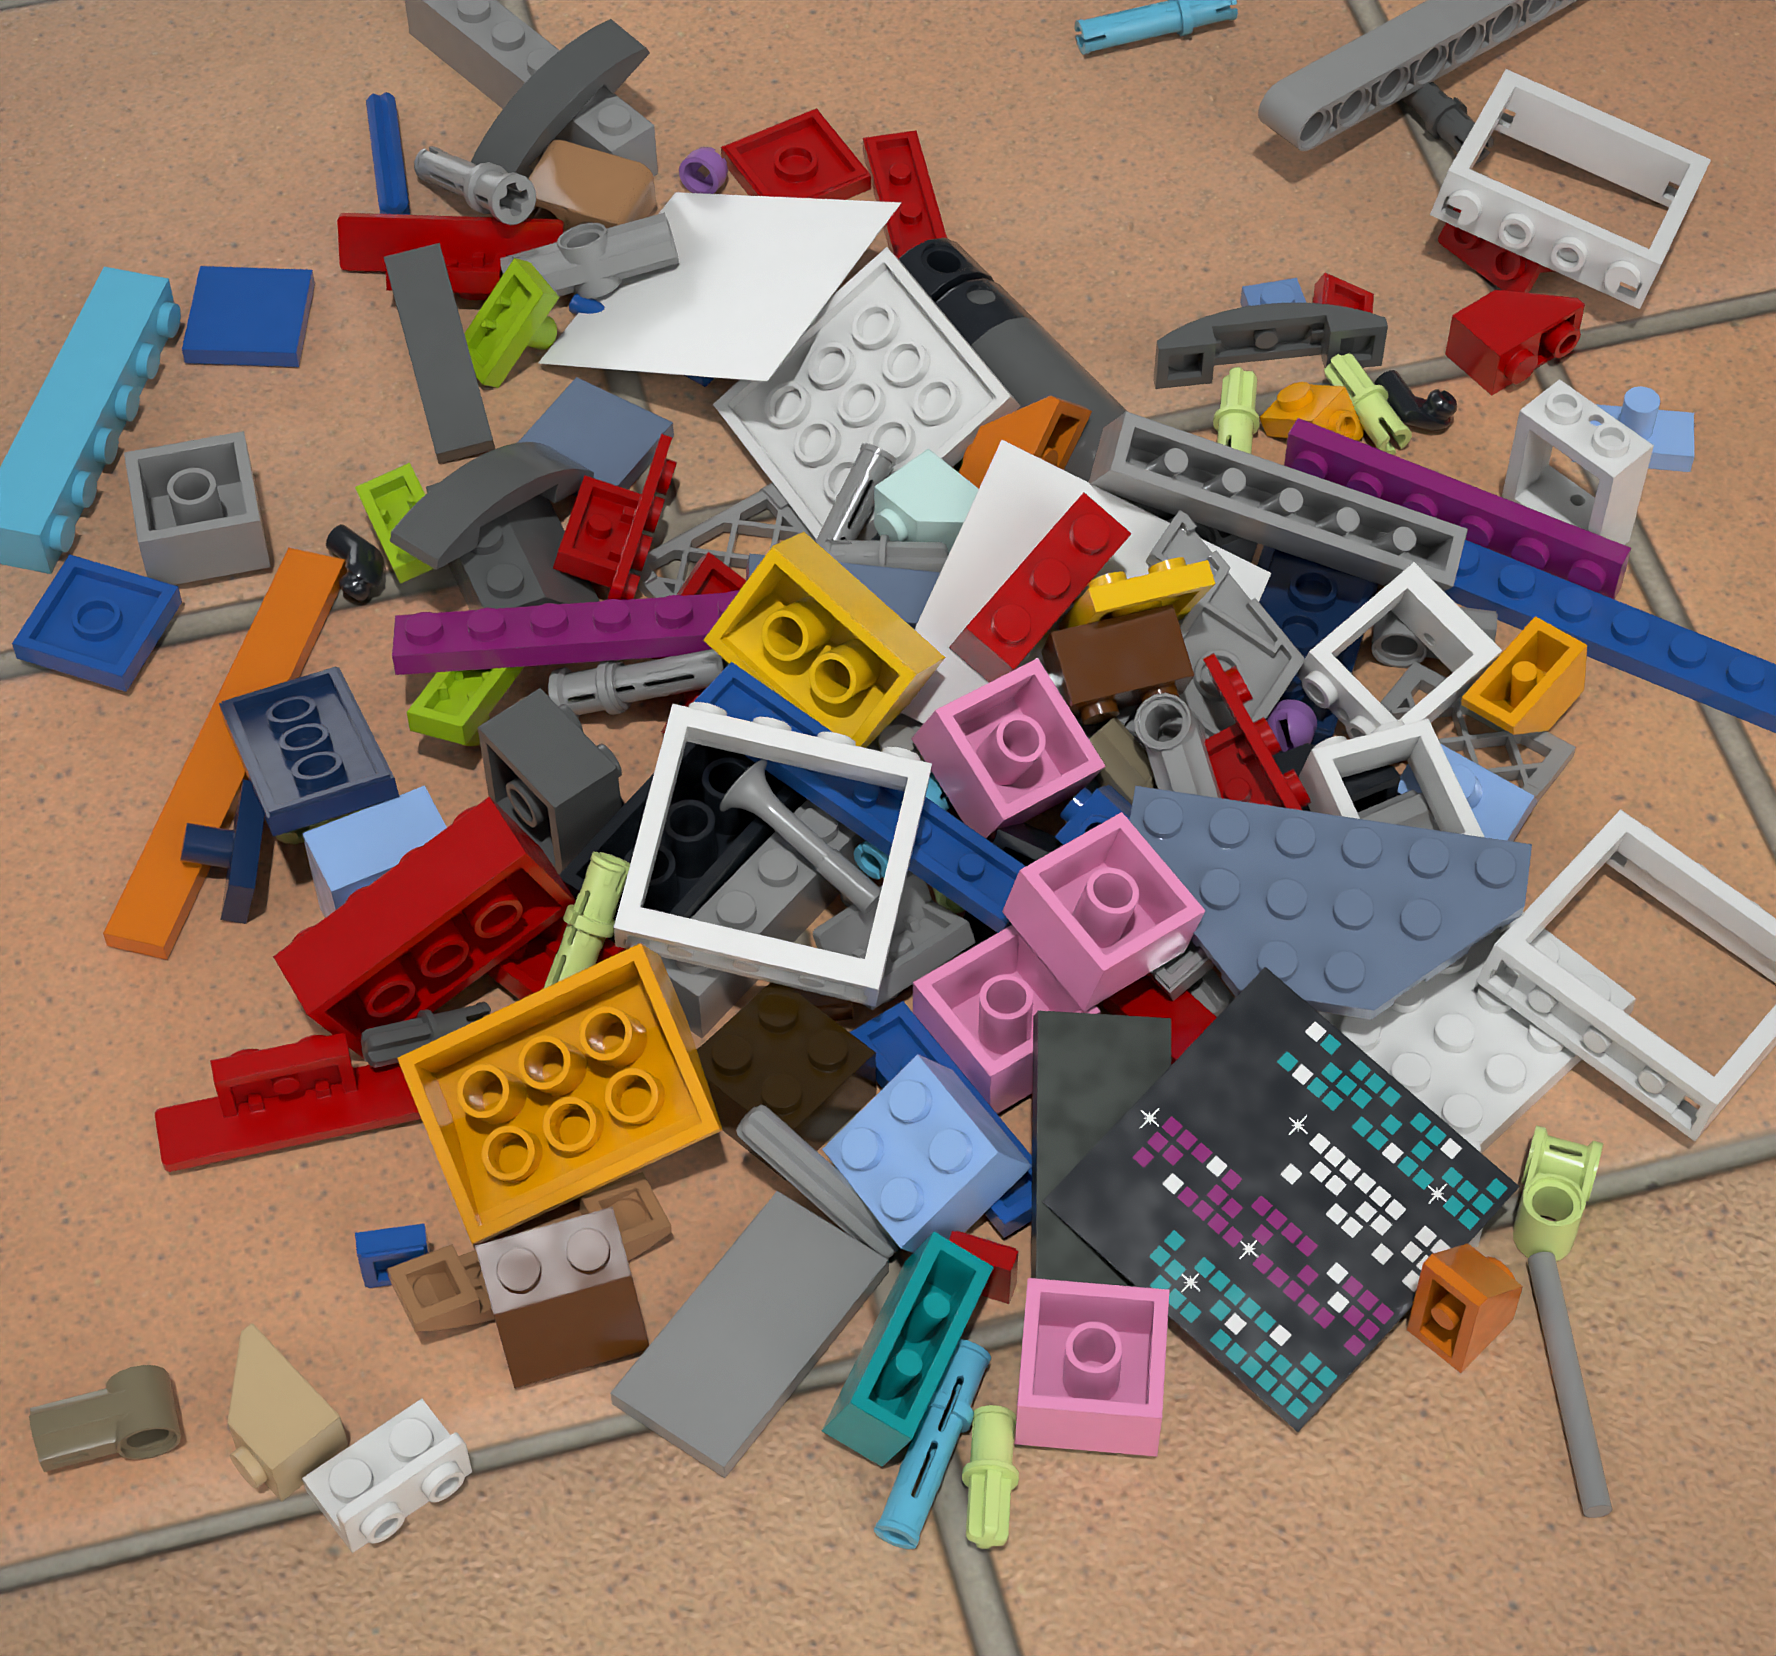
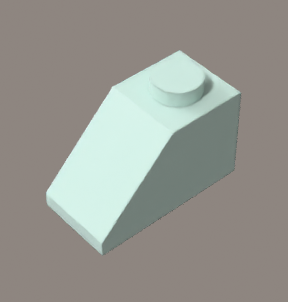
[874,449,979,553]

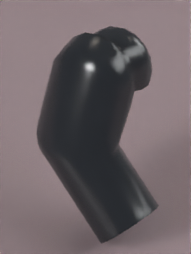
[1374,370,1457,431]
[326,524,384,601]

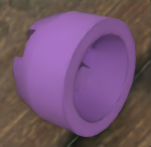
[679,147,728,194]
[1266,700,1317,752]

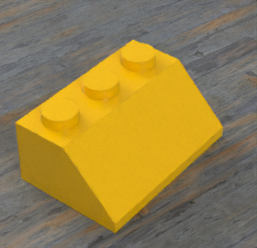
[703,532,946,748]

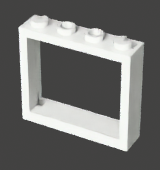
[1430,69,1711,309]
[614,702,932,1007]
[1476,809,1776,1141]

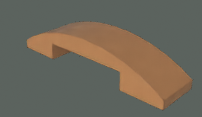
[387,1172,671,1332]

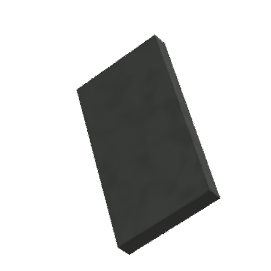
[1031,1010,1171,1287]

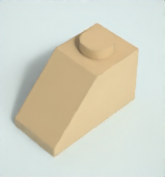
[227,1323,349,1502]

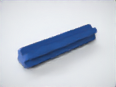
[366,92,410,215]

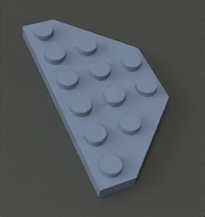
[1130,786,1532,1020]

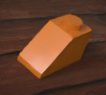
[958,396,1092,489]
[1407,1243,1523,1373]

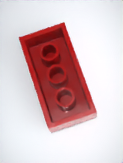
[273,796,576,1060]

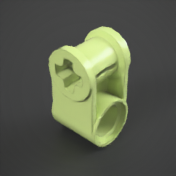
[1513,1125,1603,1261]

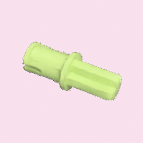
[1324,353,1412,455]
[1213,367,1260,454]
[962,1405,1019,1549]

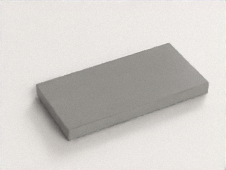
[610,1191,889,1478]

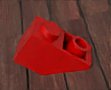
[1445,290,1585,396]

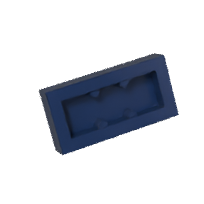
[180,780,264,924]

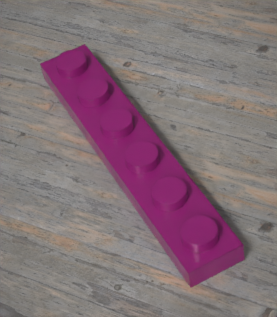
[1284,418,1631,599]
[392,591,739,675]

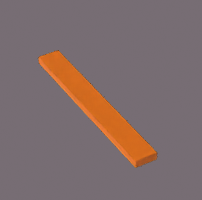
[103,547,347,960]

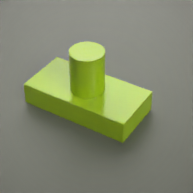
[464,258,560,388]
[355,463,434,584]
[407,666,524,746]

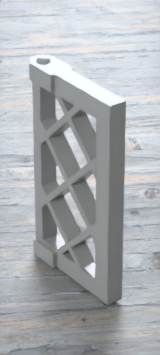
[629,482,816,598]
[1380,661,1576,817]

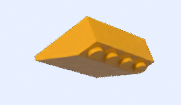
[397,943,722,1245]

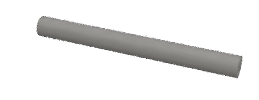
[1527,1252,1612,1518]

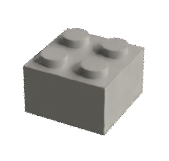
[124,431,271,585]

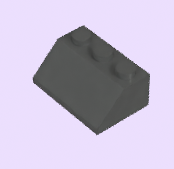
[426,482,600,610]

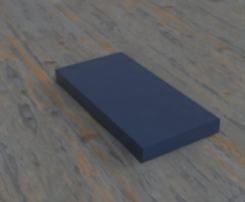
[1257,545,1379,745]
[219,666,400,837]

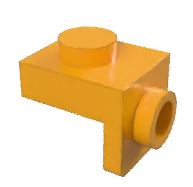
[1259,382,1364,441]

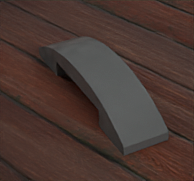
[471,19,650,191]
[1153,303,1388,389]
[390,442,594,570]

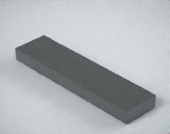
[384,243,495,464]

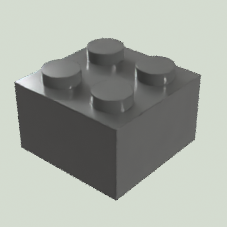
[478,688,624,874]

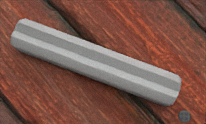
[736,1105,899,1259]

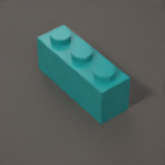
[821,1231,994,1467]

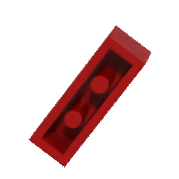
[949,492,1132,683]

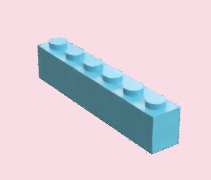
[0,267,181,574]

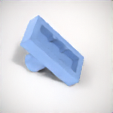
[1572,386,1695,472]
[1397,744,1537,842]

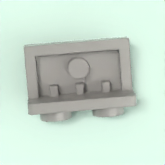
[813,870,976,1010]

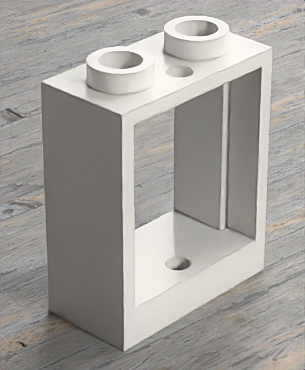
[1502,379,1654,545]
[1296,562,1502,739]
[1299,719,1484,837]

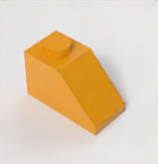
[1461,616,1587,735]

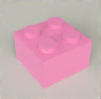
[911,658,1106,841]
[1002,812,1205,1012]
[913,925,1101,1114]
[1015,1278,1169,1456]

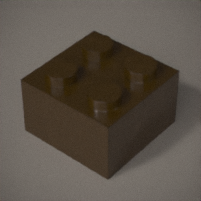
[697,982,876,1181]

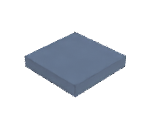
[517,377,674,497]

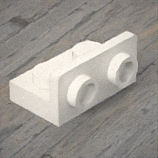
[302,1399,472,1553]

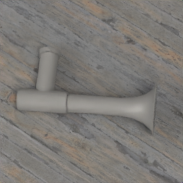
[720,759,881,914]

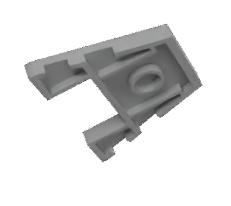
[1078,510,1305,742]

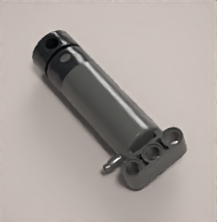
[899,238,1258,563]

